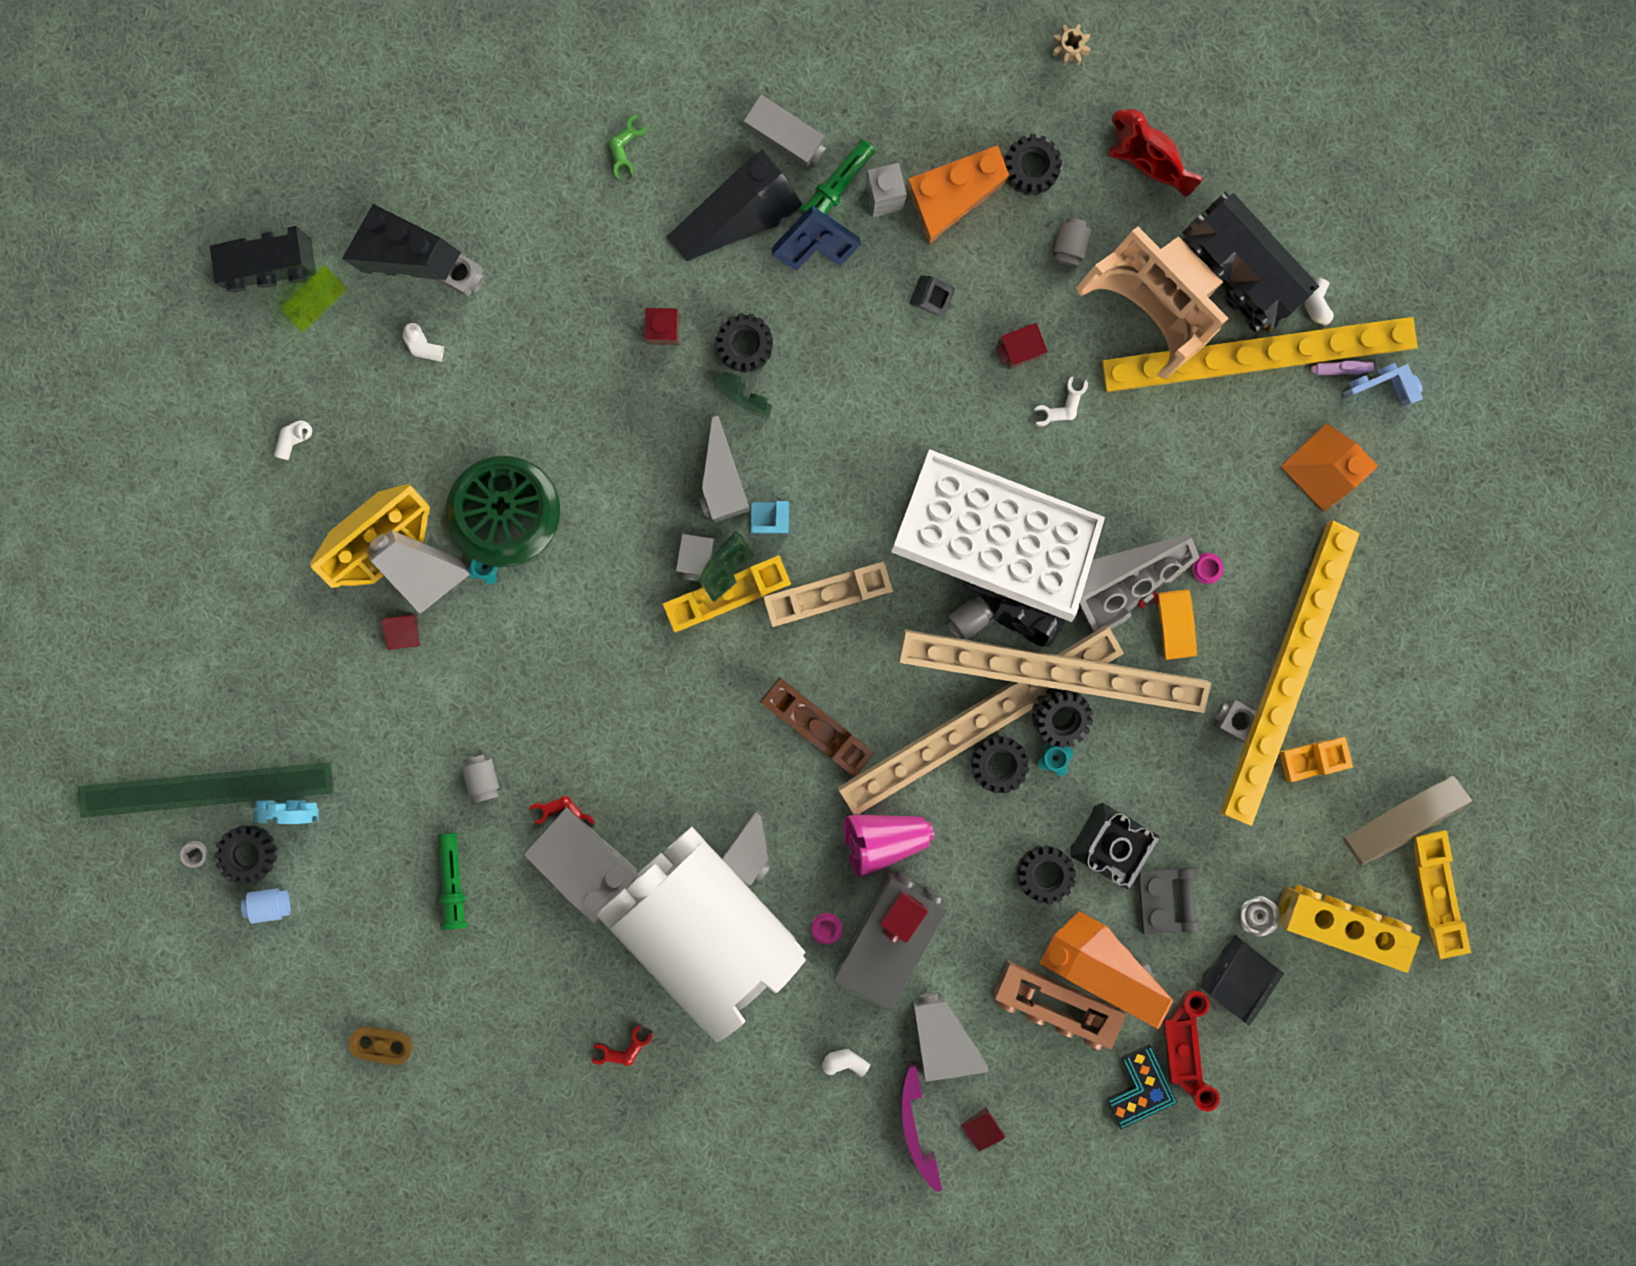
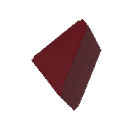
[381,615,420,650]
[961,1107,1006,1151]

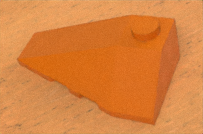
[1040,911,1174,1029]

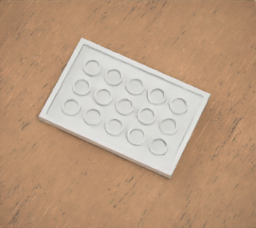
[891,449,1105,622]

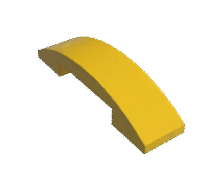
[663,555,791,633]
[1414,830,1471,960]

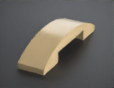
[763,561,893,627]

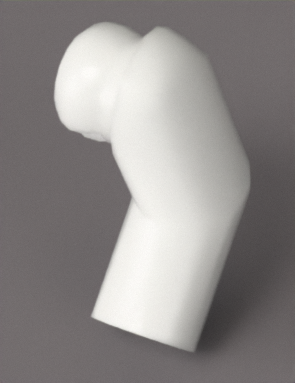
[1304,277,1333,325]
[403,323,444,362]
[273,421,312,460]
[822,1049,871,1077]

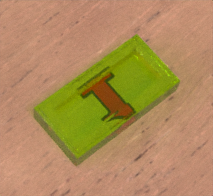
[280,265,348,332]

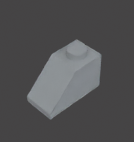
[722,810,770,885]

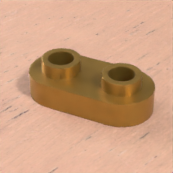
[348,1026,414,1065]

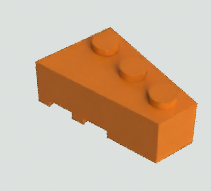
[907,145,1009,245]

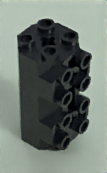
[1182,191,1320,333]

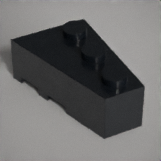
[342,204,461,280]
[209,226,316,292]

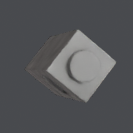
[744,95,827,169]
[865,163,907,217]

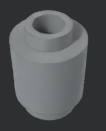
[1053,218,1092,267]
[946,596,994,640]
[461,754,500,803]

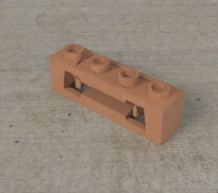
[992,960,1126,1050]

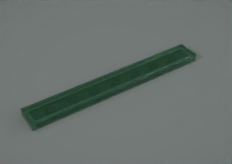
[77,762,334,818]

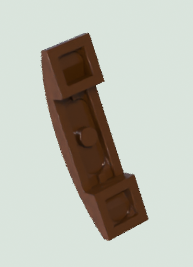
[759,677,875,777]

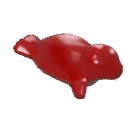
[1108,109,1203,197]

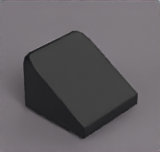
[909,275,955,318]

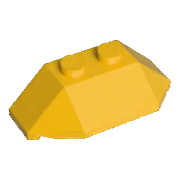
[310,483,430,588]

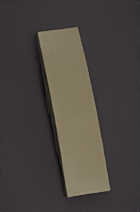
[1343,776,1472,866]

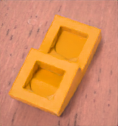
[1158,589,1197,660]
[1279,737,1353,782]

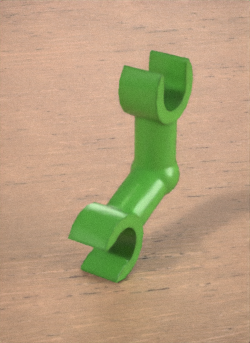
[608,115,648,181]

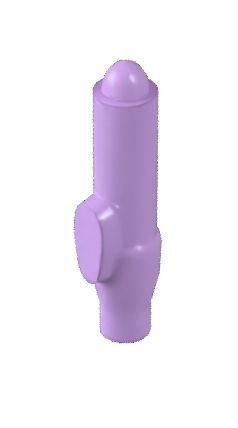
[1311,361,1374,376]

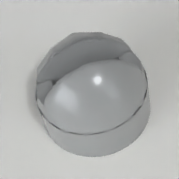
[180,840,207,868]

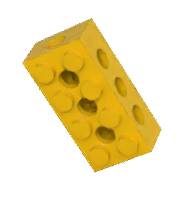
[1278,884,1421,973]

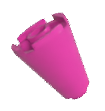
[843,814,934,878]

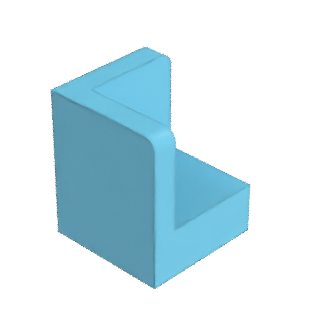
[750,501,789,535]

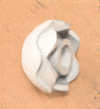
[1240,896,1280,936]

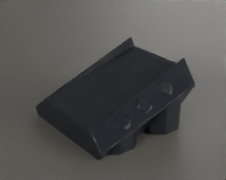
[992,599,1066,648]
[1070,802,1159,889]
[1200,935,1284,1026]

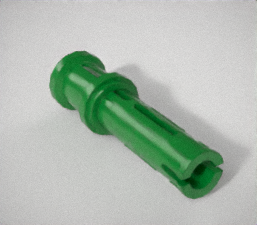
[798,139,876,215]
[437,833,468,930]

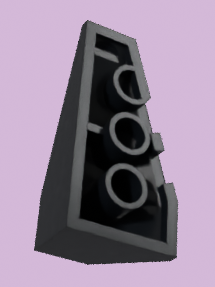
[667,149,803,261]

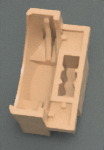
[1076,227,1229,379]

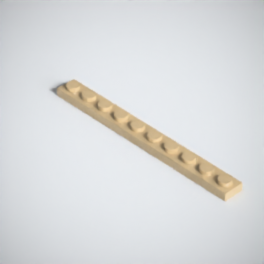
[838,625,1124,815]
[898,629,1211,713]

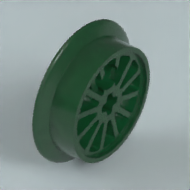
[446,456,560,567]

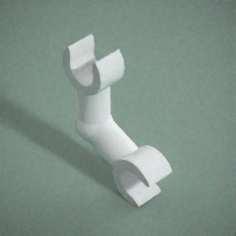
[1033,376,1088,427]

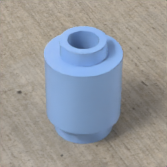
[241,888,291,924]

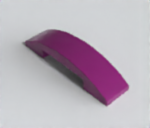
[900,1061,942,1192]

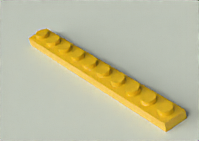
[1102,317,1418,392]
[1219,521,1360,826]

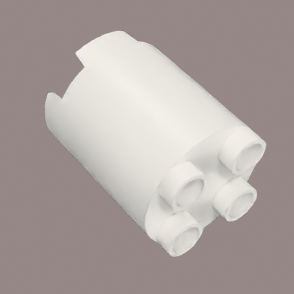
[596,826,806,1043]

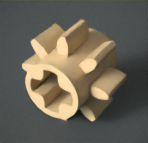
[1052,24,1091,65]

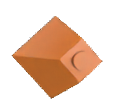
[1280,423,1378,512]

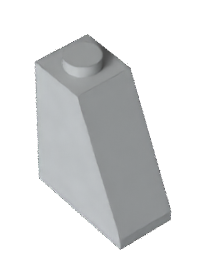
[367,530,470,614]
[913,993,988,1082]

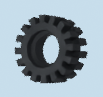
[1004,134,1062,196]
[716,313,773,373]
[1031,688,1093,748]
[971,736,1029,794]
[214,825,277,884]
[1017,845,1076,904]

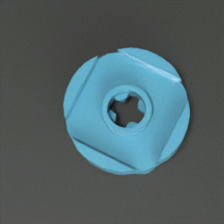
[253,800,319,824]

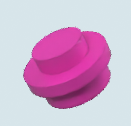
[1191,553,1224,584]
[811,913,842,945]

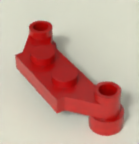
[1163,990,1220,1112]

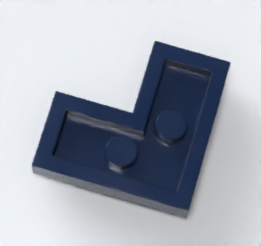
[771,205,861,271]

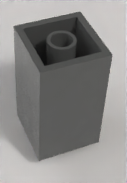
[833,871,947,1012]

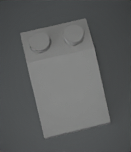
[699,416,751,523]
[524,807,637,923]

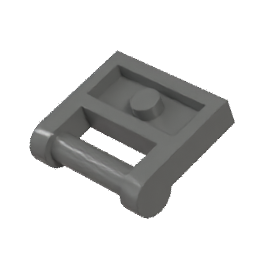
[1138,867,1200,935]

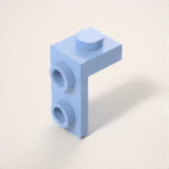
[1343,363,1423,407]

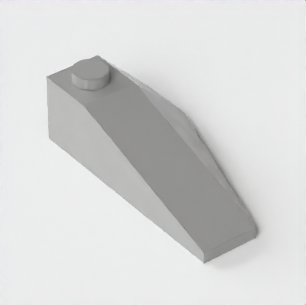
[1079,534,1200,632]

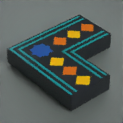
[1106,1044,1177,1129]

